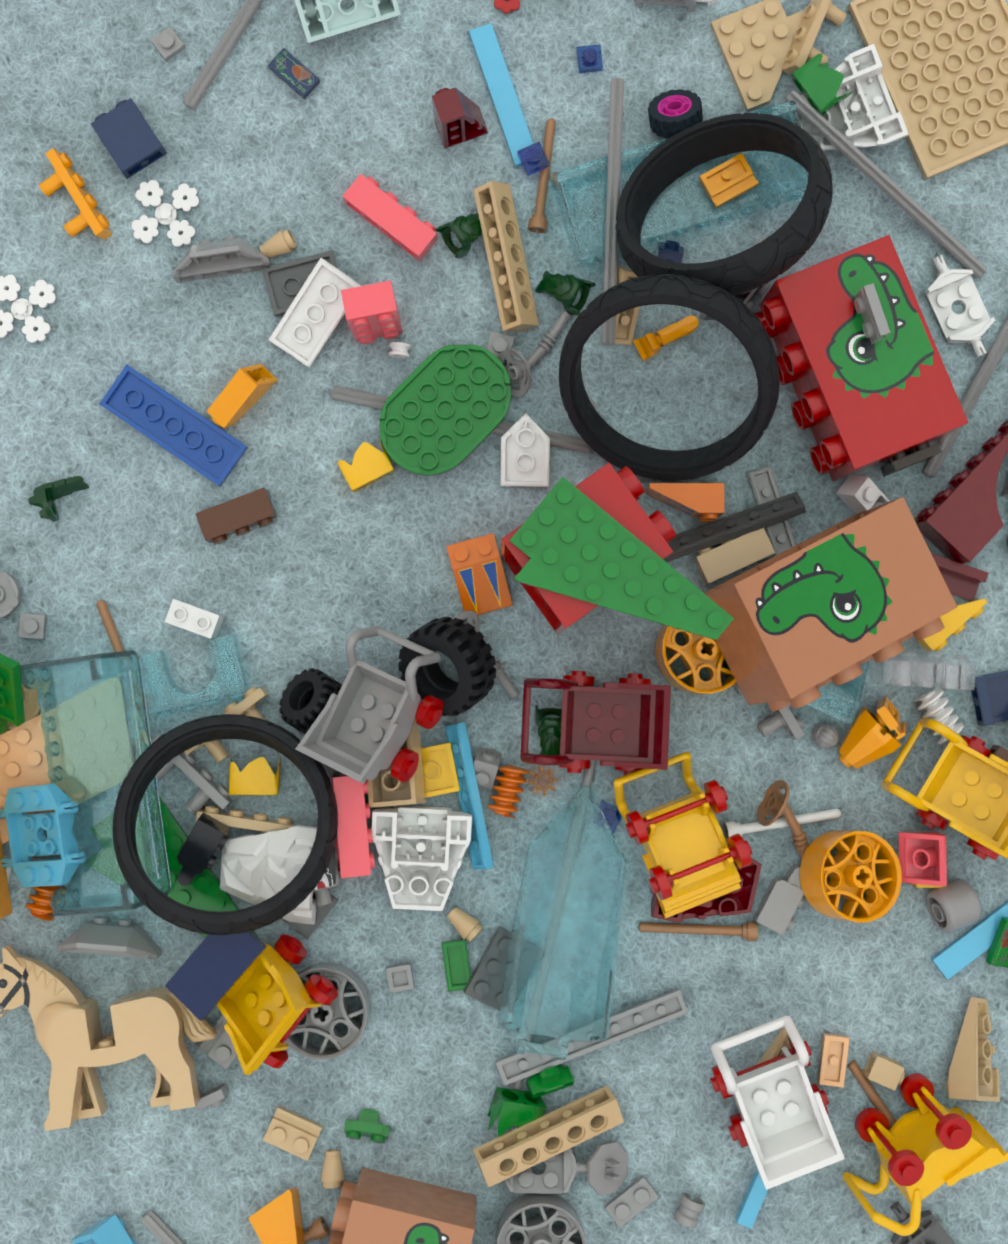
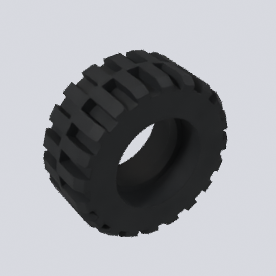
[398,617,496,717]

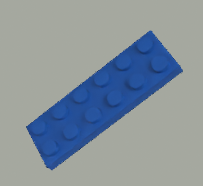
[99,365,248,487]

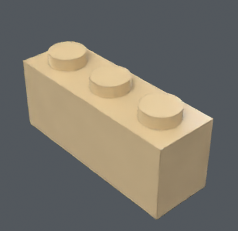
[694,528,775,585]

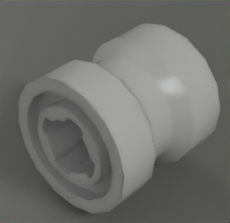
[673,1193,705,1228]

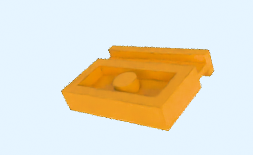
[699,153,759,209]
[875,695,907,740]

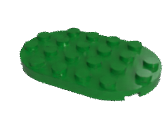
[379,344,511,476]

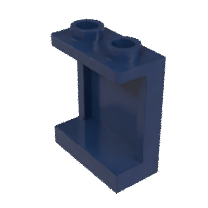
[90,98,167,179]
[969,670,1008,726]

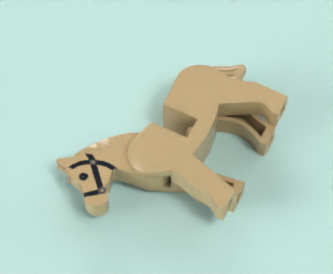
[0,945,217,1131]

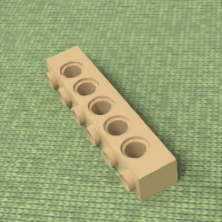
[473,181,539,333]
[473,1086,624,1188]

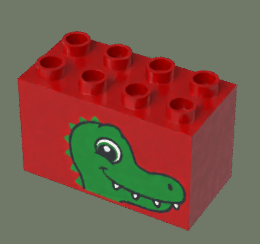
[754,235,968,482]

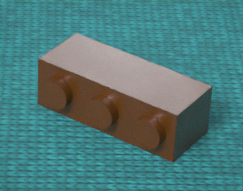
[195,488,277,545]

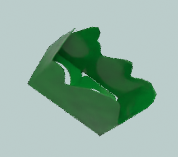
[792,54,853,115]
[487,1087,546,1137]

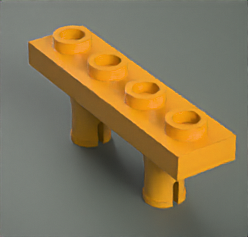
[38,148,113,240]

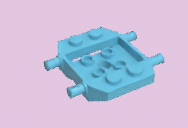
[0,783,86,887]

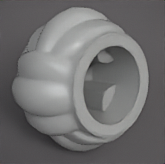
[812,723,840,749]

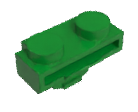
[526,1064,574,1099]
[344,1109,390,1143]

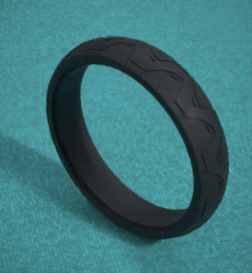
[615,113,833,296]
[559,274,780,481]
[113,714,338,935]

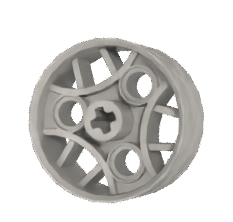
[286,962,372,1060]
[496,1194,586,1244]

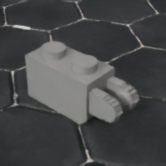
[753,865,805,935]

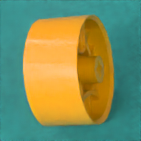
[655,625,736,694]
[800,830,902,923]

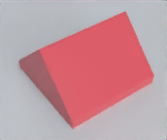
[898,832,947,887]

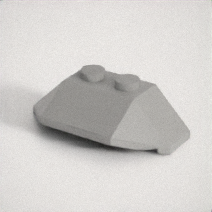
[172,236,272,283]
[57,916,162,959]

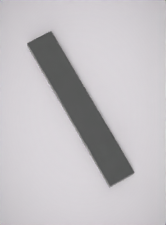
[665,492,806,562]

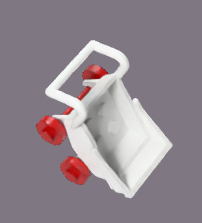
[710,1015,845,1190]

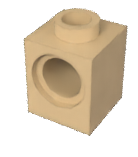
[863,1051,905,1091]

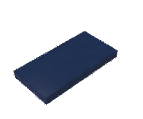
[165,931,267,1021]

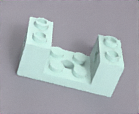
[295,0,401,43]

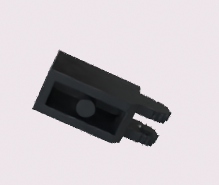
[177,812,229,886]

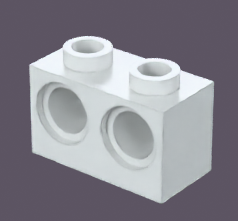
[165,599,224,639]

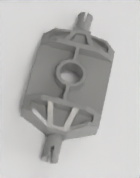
[504,1148,587,1194]

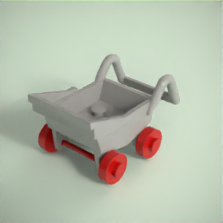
[295,626,443,783]

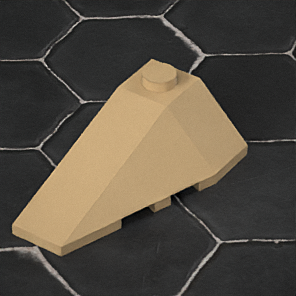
[946,997,1000,1102]

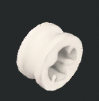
[388,342,411,359]

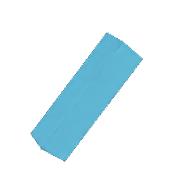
[735,1169,768,1229]

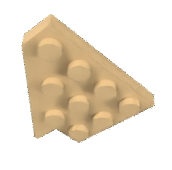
[710,0,804,112]

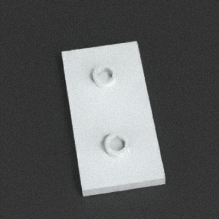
[269,258,362,368]

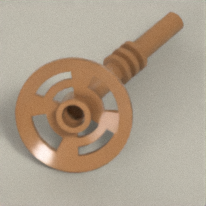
[757,780,809,861]

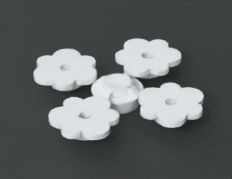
[131,180,199,247]
[0,274,56,343]

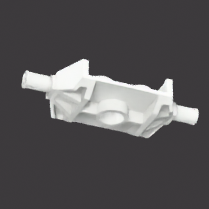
[925,255,995,357]

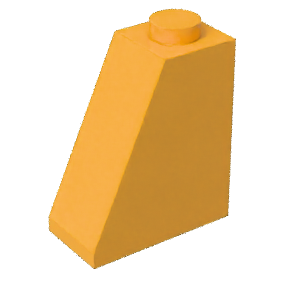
[206,364,278,428]
[248,1187,305,1244]

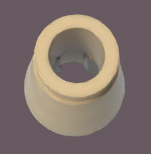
[259,229,297,258]
[447,906,483,943]
[320,1150,345,1188]

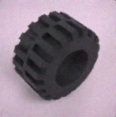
[279,668,342,734]

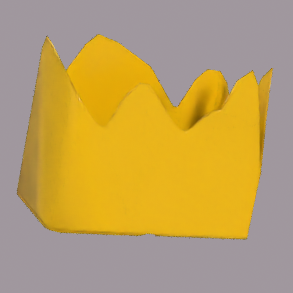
[335,437,394,493]
[229,756,281,795]

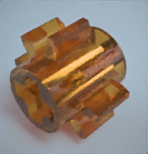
[528,765,558,796]

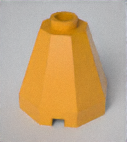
[838,707,902,769]

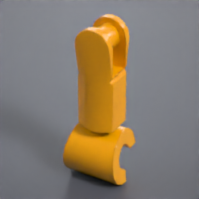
[633,315,699,361]

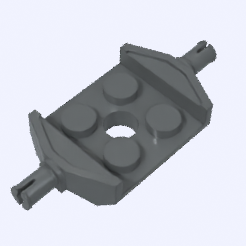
[890,1202,955,1244]

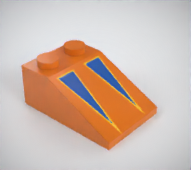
[645,483,725,522]
[446,533,513,615]

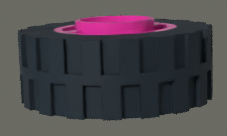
[648,89,703,139]

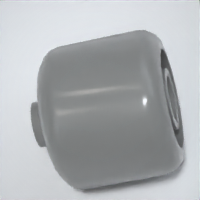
[926,879,982,933]

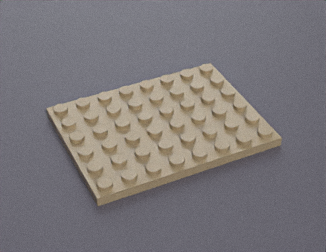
[848,0,1008,180]

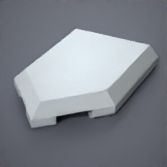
[500,413,550,487]

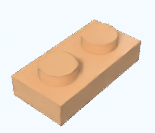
[817,1033,850,1088]

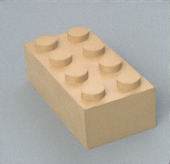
[367,717,426,808]

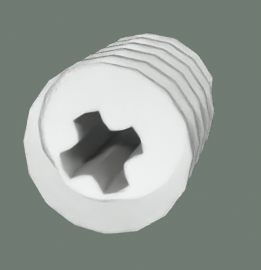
[913,689,964,744]

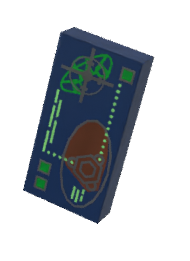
[268,48,320,100]

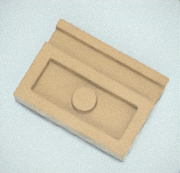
[263,1106,323,1161]

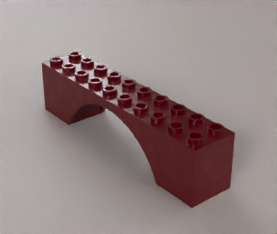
[916,420,1008,564]

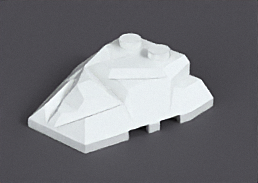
[789,44,909,151]
[372,805,472,911]
[220,825,317,925]

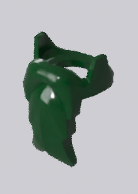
[435,213,483,258]
[535,271,596,316]
[28,476,89,522]
[534,705,562,755]

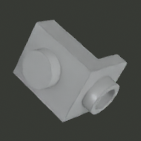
[473,747,502,790]
[196,1083,229,1110]

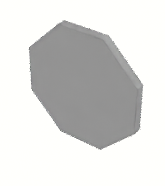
[587,1141,628,1195]

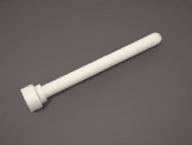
[724,809,841,839]

